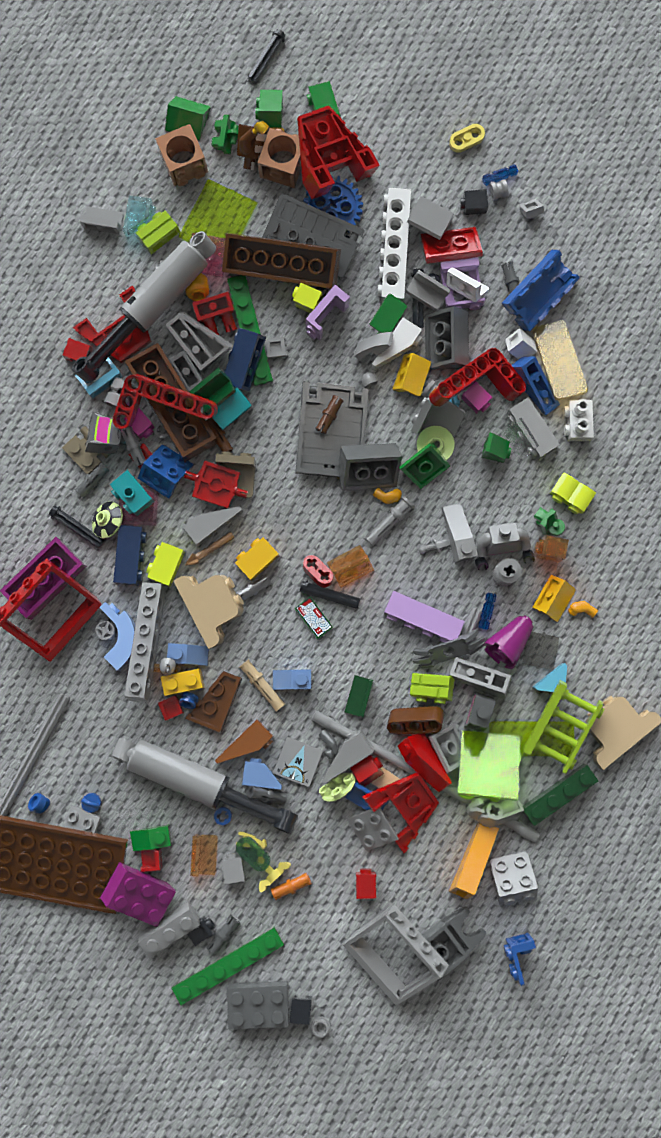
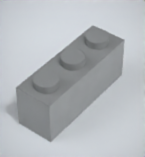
[507,397,560,460]
[138,901,200,958]

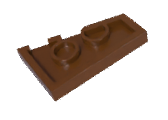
[185,671,243,733]

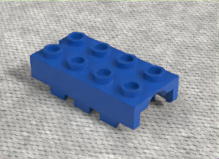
[501,250,580,332]

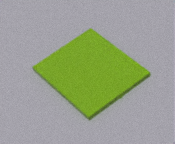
[178,179,258,258]
[458,730,520,801]

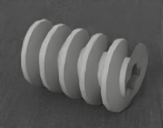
[492,558,521,586]

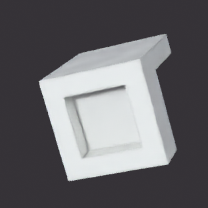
[505,328,537,360]

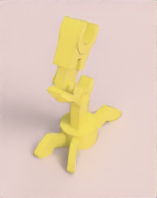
[236,832,291,892]

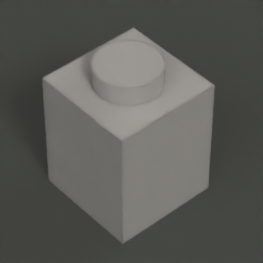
[222,853,246,884]

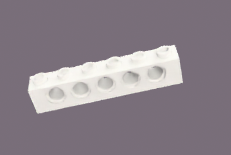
[378,188,411,302]

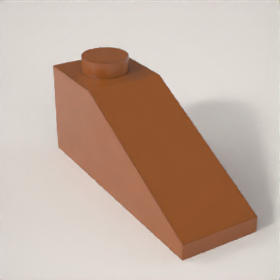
[215,719,274,763]

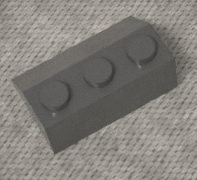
[425,306,469,370]
[339,443,402,491]

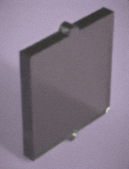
[522,632,559,670]

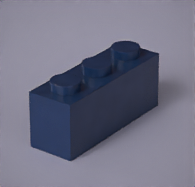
[224,328,266,391]
[113,525,147,586]

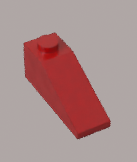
[397,733,452,792]

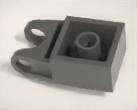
[419,906,486,982]

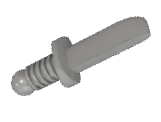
[419,538,451,554]

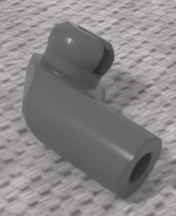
[319,729,338,759]

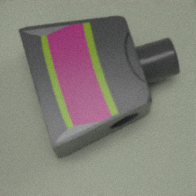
[85,412,127,454]
[464,692,495,732]

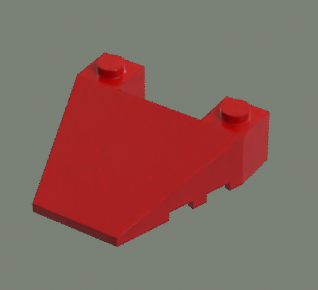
[297,105,380,199]

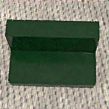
[189,368,236,414]
[345,675,373,718]

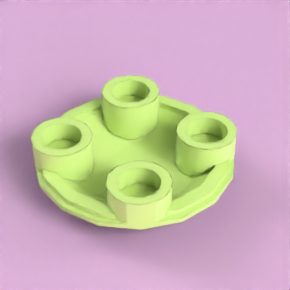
[319,773,356,802]

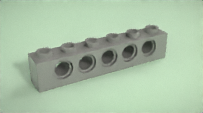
[124,582,166,703]

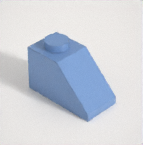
[167,643,209,666]
[273,669,312,690]
[242,758,282,790]

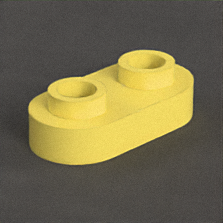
[449,124,485,152]

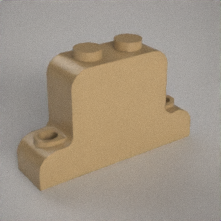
[173,575,244,649]
[585,696,661,770]

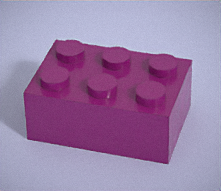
[100,862,176,927]

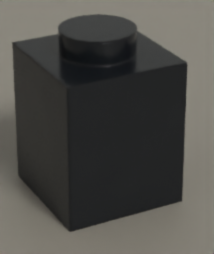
[460,189,488,215]

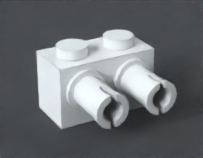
[563,399,594,441]

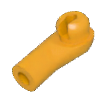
[372,488,402,504]
[568,601,598,618]

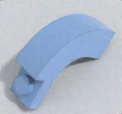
[100,602,135,671]

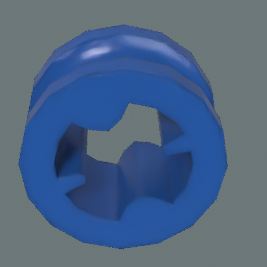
[179,692,198,709]
[214,807,232,825]

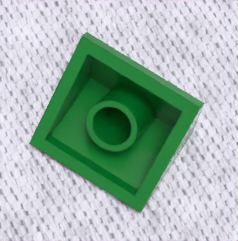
[165,96,211,141]
[399,443,451,489]

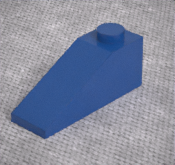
[512,356,560,415]

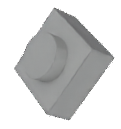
[519,199,544,219]
[265,337,286,359]

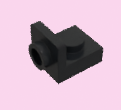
[187,915,216,946]

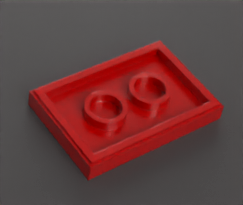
[421,227,483,264]

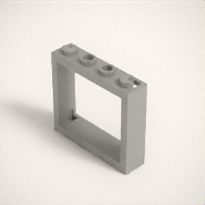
[343,904,449,1006]

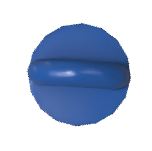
[28,793,50,814]
[81,793,102,813]

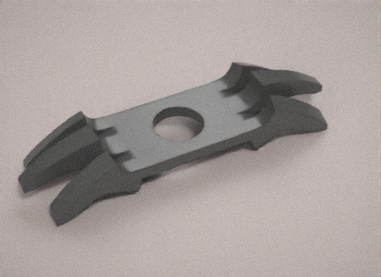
[412,629,485,668]

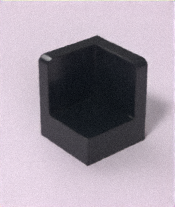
[290,996,312,1025]

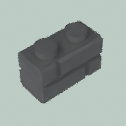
[169,350,204,393]

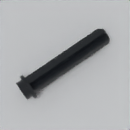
[247,29,286,84]
[411,268,426,328]
[49,506,104,548]
[299,580,360,609]

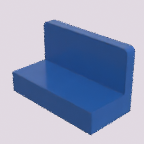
[345,781,389,811]

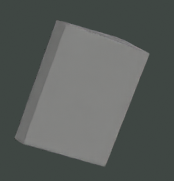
[407,196,454,240]
[427,724,471,773]

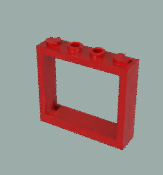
[0,558,102,662]

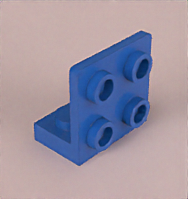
[137,444,193,499]
[503,933,536,986]

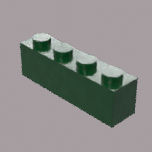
[522,764,599,826]

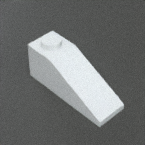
[372,318,422,370]

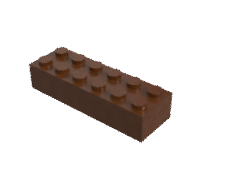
[222,233,341,289]
[125,343,217,462]

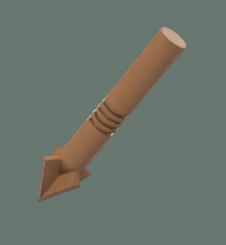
[185,532,234,566]

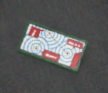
[295,597,333,639]

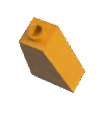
[449,822,499,899]

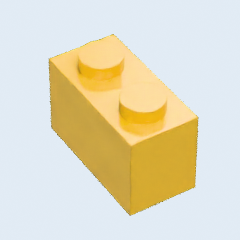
[235,537,280,581]
[161,669,205,696]

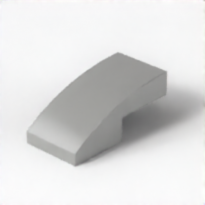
[354,332,393,361]

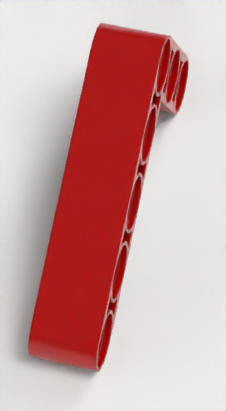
[429,348,526,407]
[113,374,218,429]

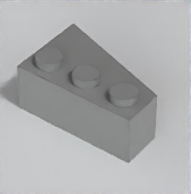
[165,312,233,371]

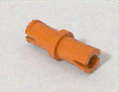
[271,872,312,900]

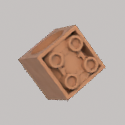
[155,124,208,186]
[257,128,301,188]

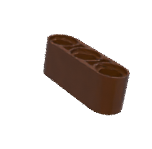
[387,706,445,735]

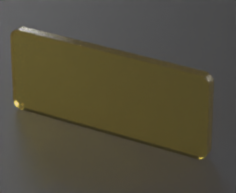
[533,320,588,400]

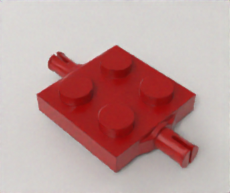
[184,460,248,509]

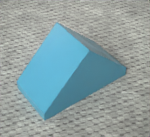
[532,663,567,692]

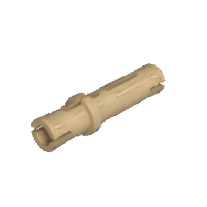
[239,659,285,711]

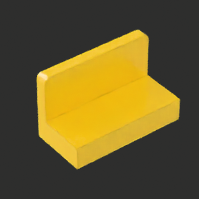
[392,353,431,397]
[532,575,576,622]

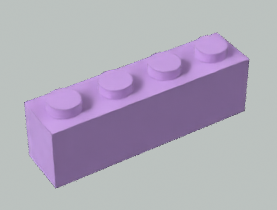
[384,591,465,643]

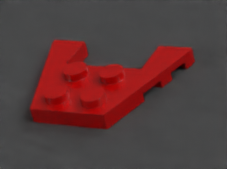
[73,285,152,363]
[362,772,439,854]

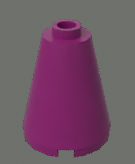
[483,615,534,669]

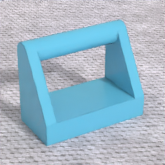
[75,357,123,399]

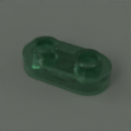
[236,836,271,871]

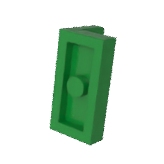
[369,293,407,334]

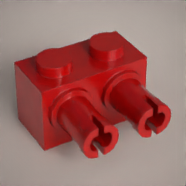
[192,291,237,335]

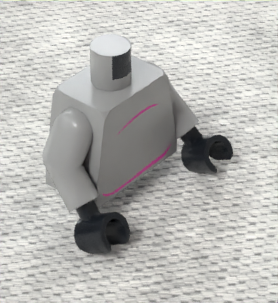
[475,523,535,570]

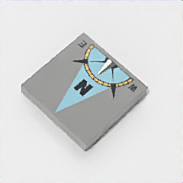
[273,737,323,787]

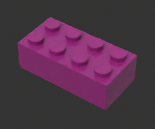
[0,537,87,620]

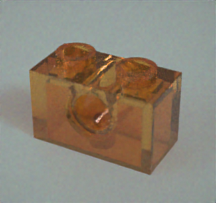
[534,535,569,563]

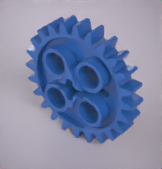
[303,175,363,233]

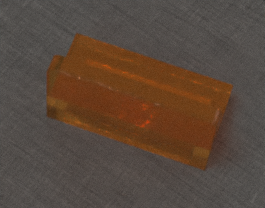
[327,545,374,588]
[190,834,218,876]

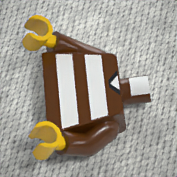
[237,121,284,170]

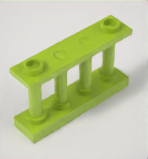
[523,680,604,774]

